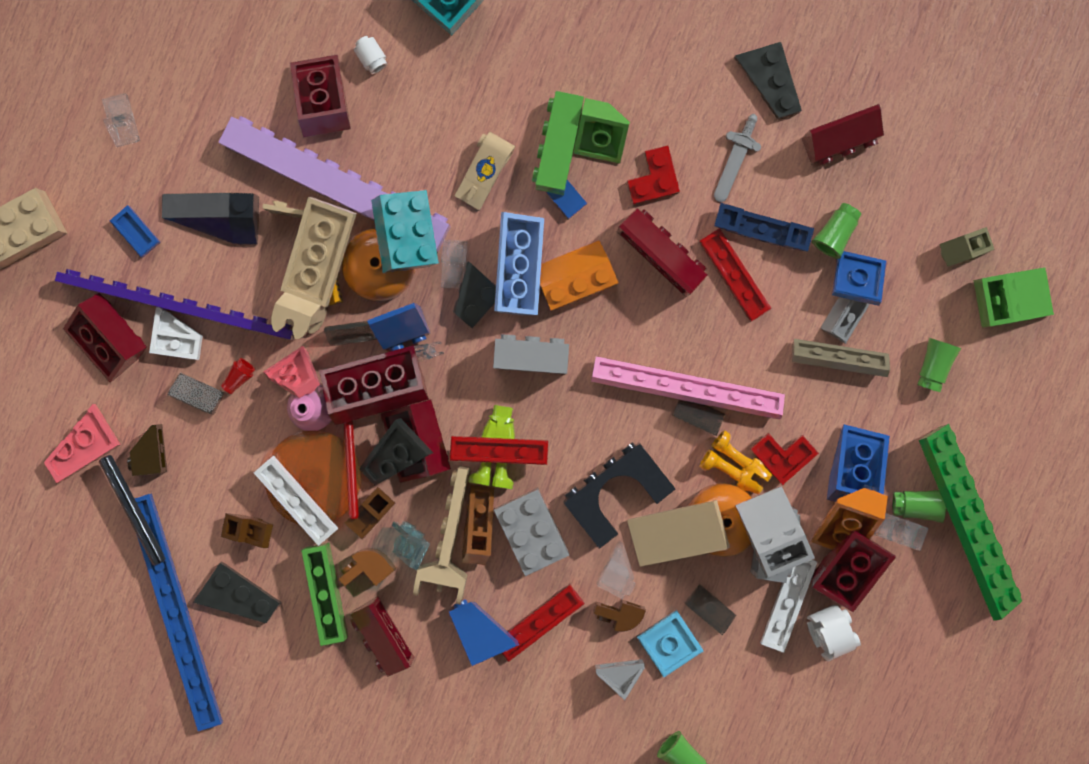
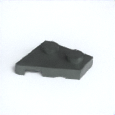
[453,261,496,328]

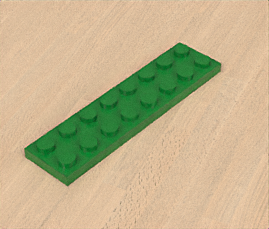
[919,424,1022,621]

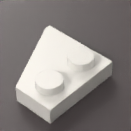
[149,307,203,360]

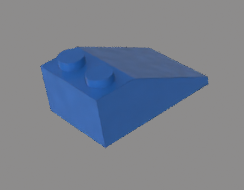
[367,303,430,351]
[826,424,890,502]

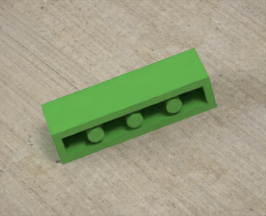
[532,91,584,195]
[301,542,348,646]

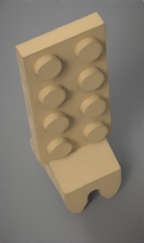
[271,197,357,339]
[413,465,470,605]

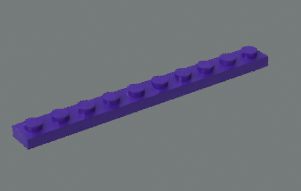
[55,269,295,340]

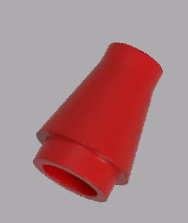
[221,358,255,394]

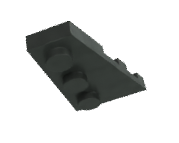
[734,42,802,119]
[359,418,433,486]
[193,562,281,623]

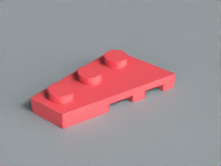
[263,346,320,398]
[44,404,121,483]

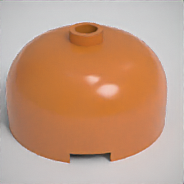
[342,228,415,301]
[689,483,752,557]

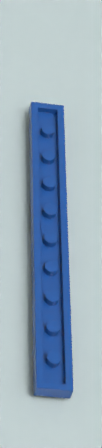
[135,493,223,731]

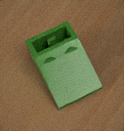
[973,267,1054,327]

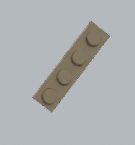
[792,339,890,377]

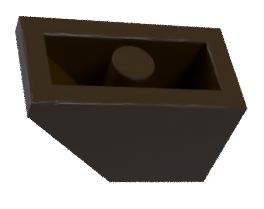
[127,424,167,476]

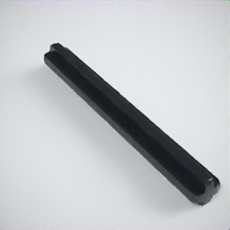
[99,455,166,566]

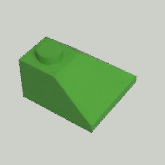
[574,98,630,164]

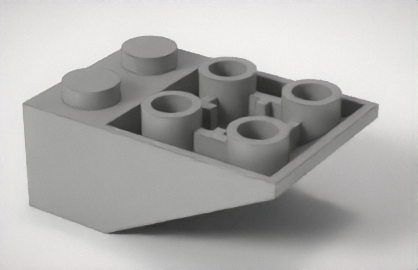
[735,486,815,578]

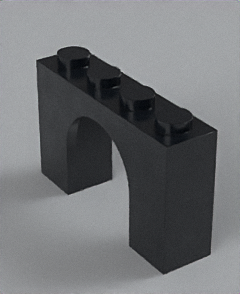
[563,442,676,549]

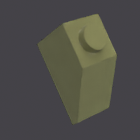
[939,227,995,267]

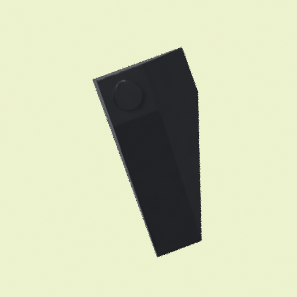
[162,193,259,245]

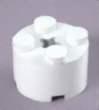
[807,605,861,661]

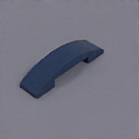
[714,203,814,252]

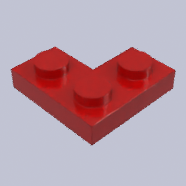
[627,145,680,205]
[750,433,819,485]

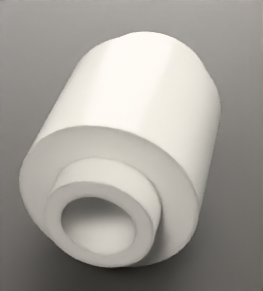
[354,36,387,74]

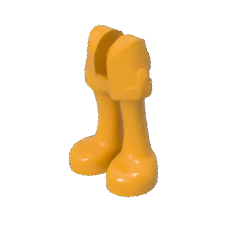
[699,430,772,495]

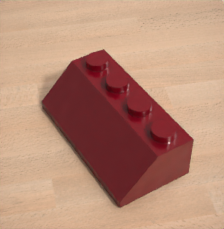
[616,208,708,297]
[319,345,429,425]

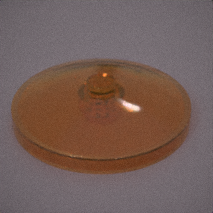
[265,430,362,525]

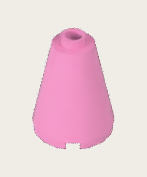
[287,385,332,431]

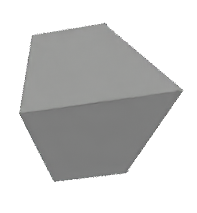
[595,659,645,700]

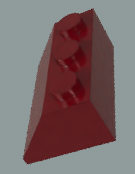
[802,104,884,166]
[63,292,147,383]
[380,399,451,483]
[350,596,415,677]

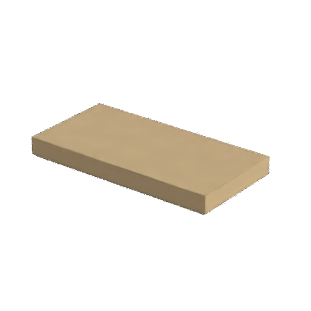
[627,500,730,567]

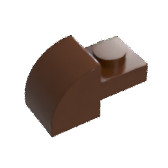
[344,487,395,540]
[221,513,273,548]
[593,600,646,632]

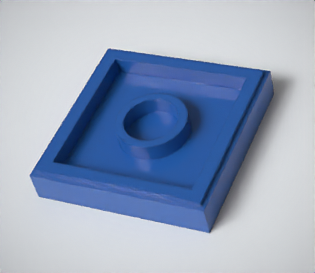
[832,251,886,306]

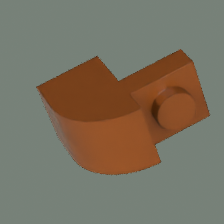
[339,548,397,587]

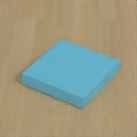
[637,610,704,677]

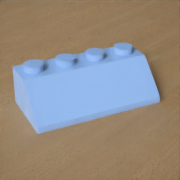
[494,212,544,315]

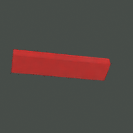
[699,228,772,322]
[450,436,549,465]
[502,584,585,662]

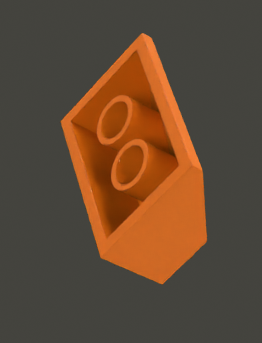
[540,240,618,312]
[811,488,888,550]

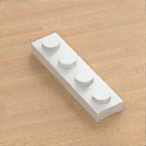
[254,456,338,546]
[760,560,817,652]

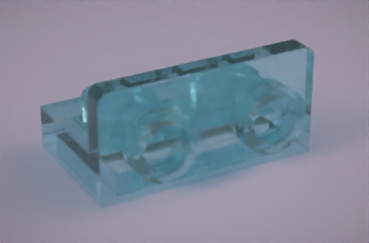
[392,521,430,570]

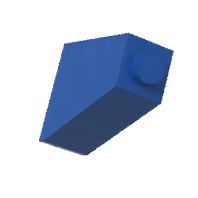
[449,599,519,666]

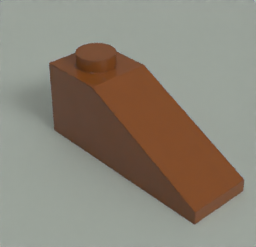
[462,485,494,565]

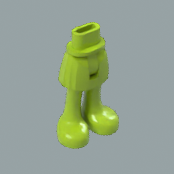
[469,405,515,489]

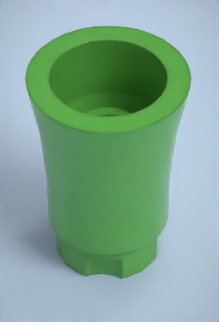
[812,203,861,259]
[917,338,962,392]
[892,490,946,523]
[657,731,708,764]

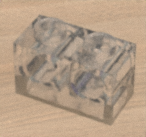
[874,513,928,551]

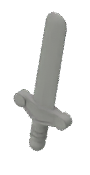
[714,114,761,202]

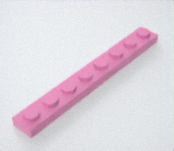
[591,357,785,420]

